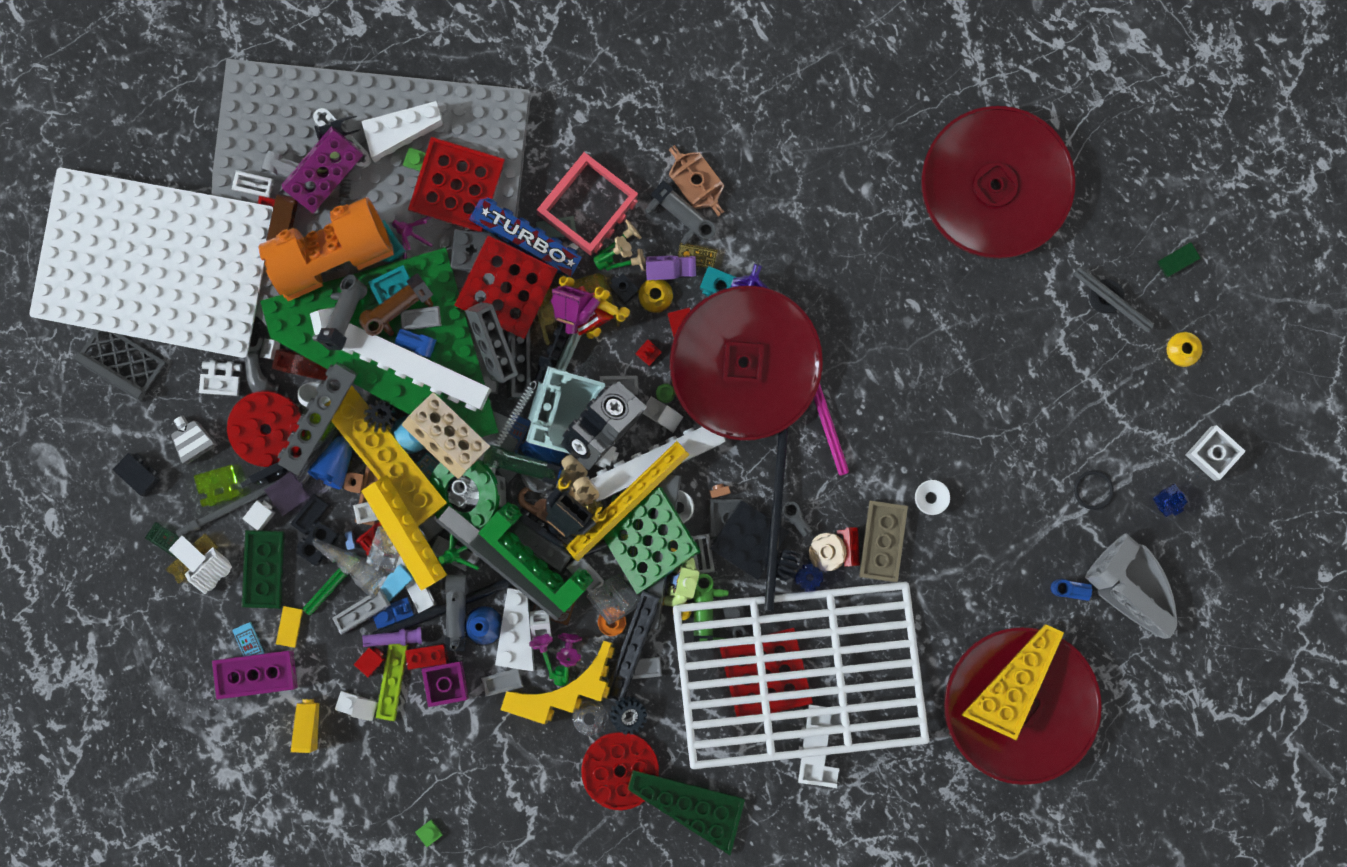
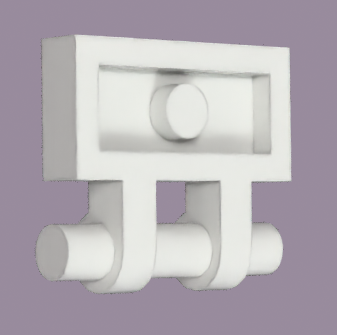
[199,360,242,396]

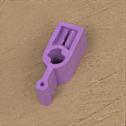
[646,255,696,280]

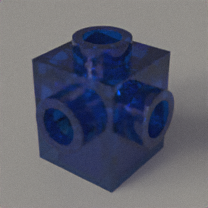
[1152,483,1188,517]
[795,564,823,592]

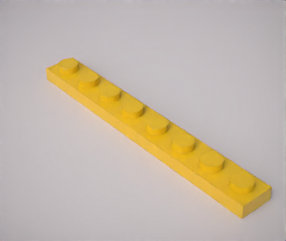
[566,441,690,561]

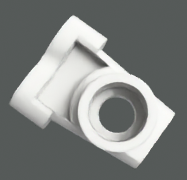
[447,475,471,508]

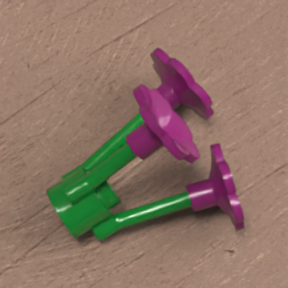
[529,633,582,686]

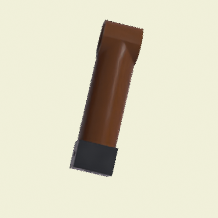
[359,273,434,336]

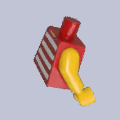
[577,286,630,339]

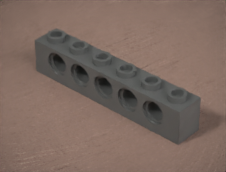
[278,362,358,475]

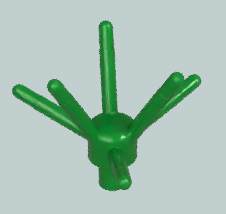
[439,533,479,570]

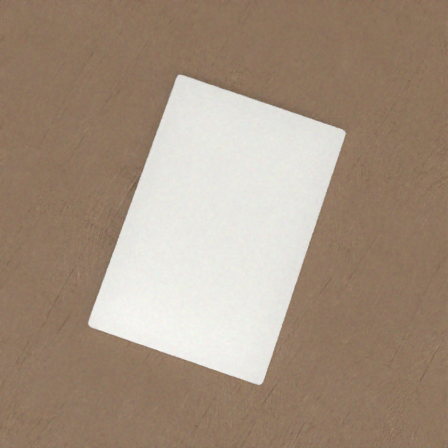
[30,168,273,358]

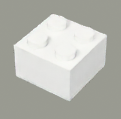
[1186,425,1245,481]

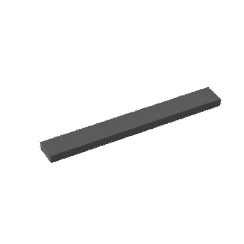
[646,474,681,630]
[436,506,563,620]

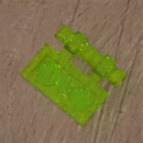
[193,465,240,507]

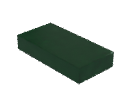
[1157,242,1200,278]

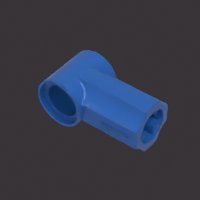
[395,329,437,359]
[1051,579,1092,601]

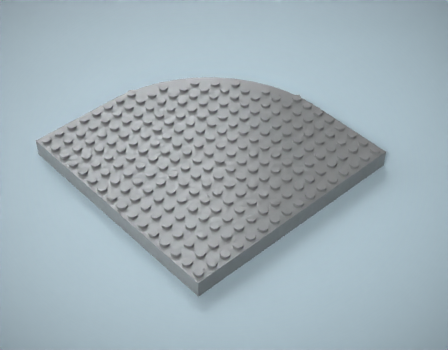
[211,59,531,394]

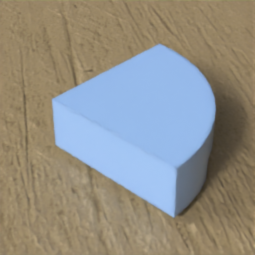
[345,530,357,550]

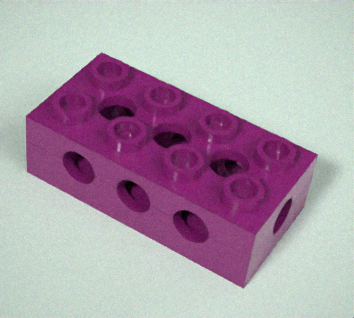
[282,126,363,213]
[212,650,298,700]

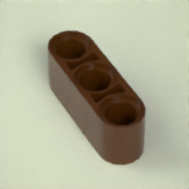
[266,194,298,241]

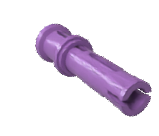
[362,627,422,648]

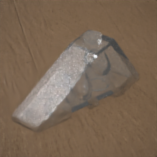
[312,538,387,599]

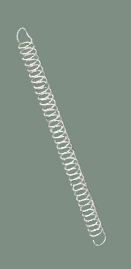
[459,381,536,507]

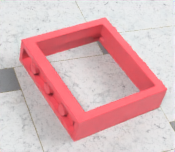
[537,152,638,256]

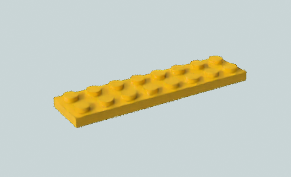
[325,386,447,527]

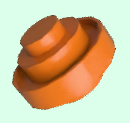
[598,608,626,636]

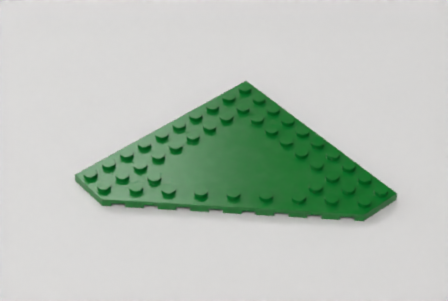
[260,248,499,438]

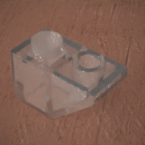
[366,526,400,573]

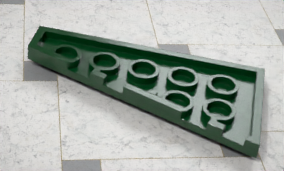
[628,770,745,856]

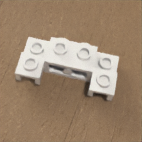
[798,704,842,788]

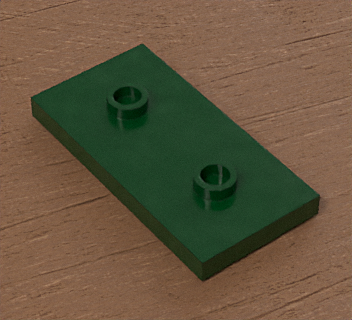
[241,530,285,609]

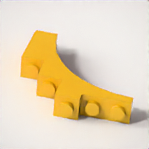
[501,641,615,724]

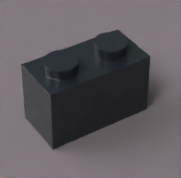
[112,453,161,496]

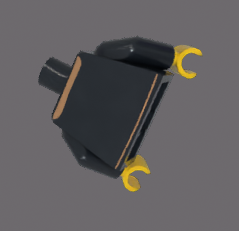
[546,476,607,537]

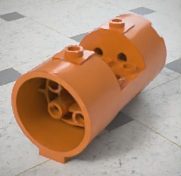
[259,197,394,301]

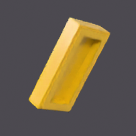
[276,606,303,648]

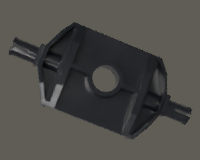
[534,321,568,382]

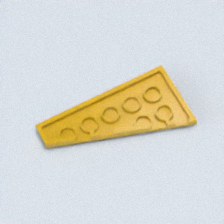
[962,624,1064,740]

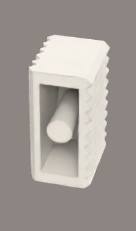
[185,547,232,594]

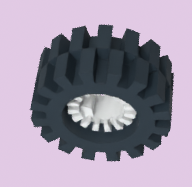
[610,696,647,735]

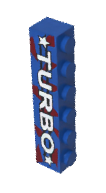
[469,198,582,277]

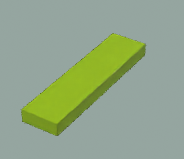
[375,644,409,721]

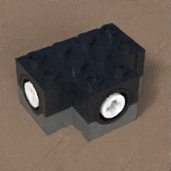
[560,381,647,470]

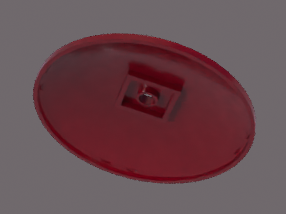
[670,286,823,440]

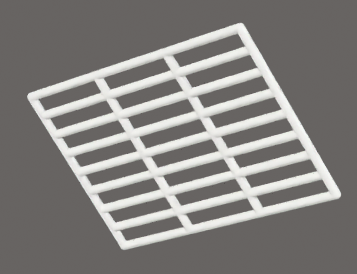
[673,582,929,769]

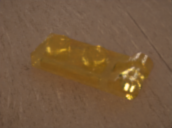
[166,533,219,584]

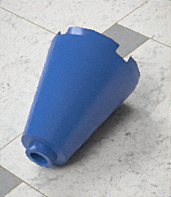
[307,435,353,490]
[465,606,502,645]

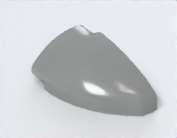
[1085,533,1177,639]

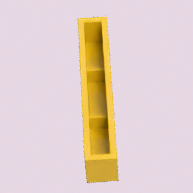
[361,475,447,591]

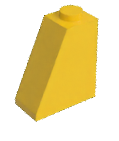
[291,699,319,753]

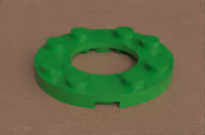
[429,459,500,529]

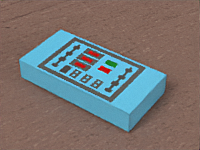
[232,622,265,656]

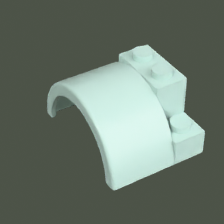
[526,366,605,454]

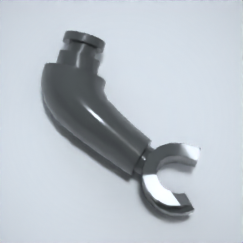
[245,338,279,393]

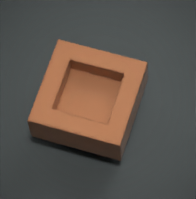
[710,483,730,499]

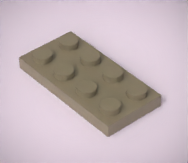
[859,501,908,582]

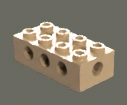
[402,392,490,479]

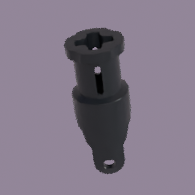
[314,116,361,141]

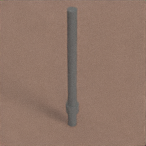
[176,479,283,537]

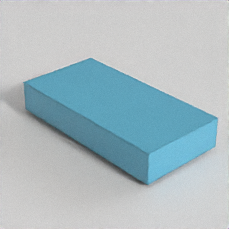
[374,564,414,602]

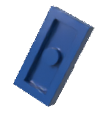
[373,597,414,629]

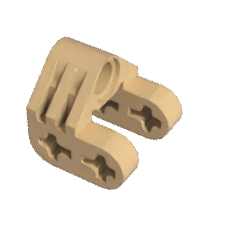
[556,455,599,507]

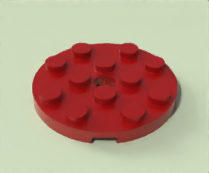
[227,390,305,467]
[581,731,659,810]

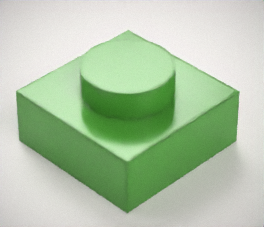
[403,147,426,172]
[415,819,443,847]

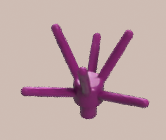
[392,216,433,260]

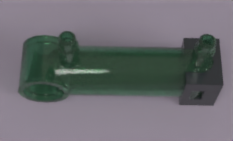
[482,444,561,485]

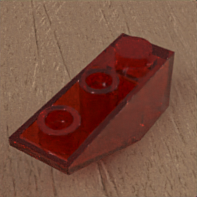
[272,349,332,382]

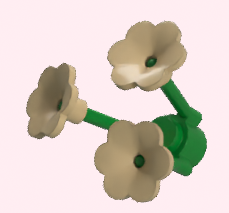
[594,220,646,271]

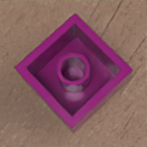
[422,661,469,707]

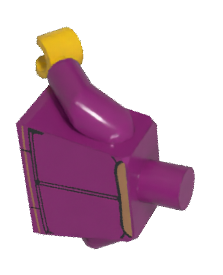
[551,276,610,334]

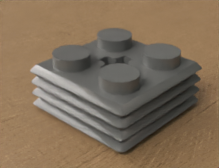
[451,230,494,271]

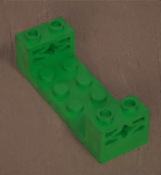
[478,502,594,613]

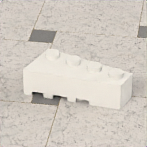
[362,101,444,162]
[495,588,535,671]

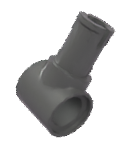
[782,502,813,537]

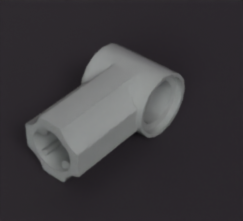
[261,151,299,177]

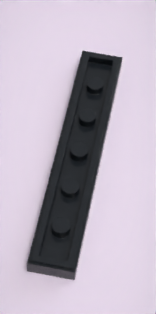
[607,590,662,703]

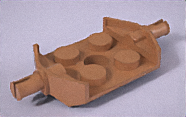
[669,145,724,217]

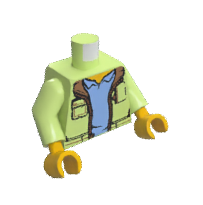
[663,548,700,607]

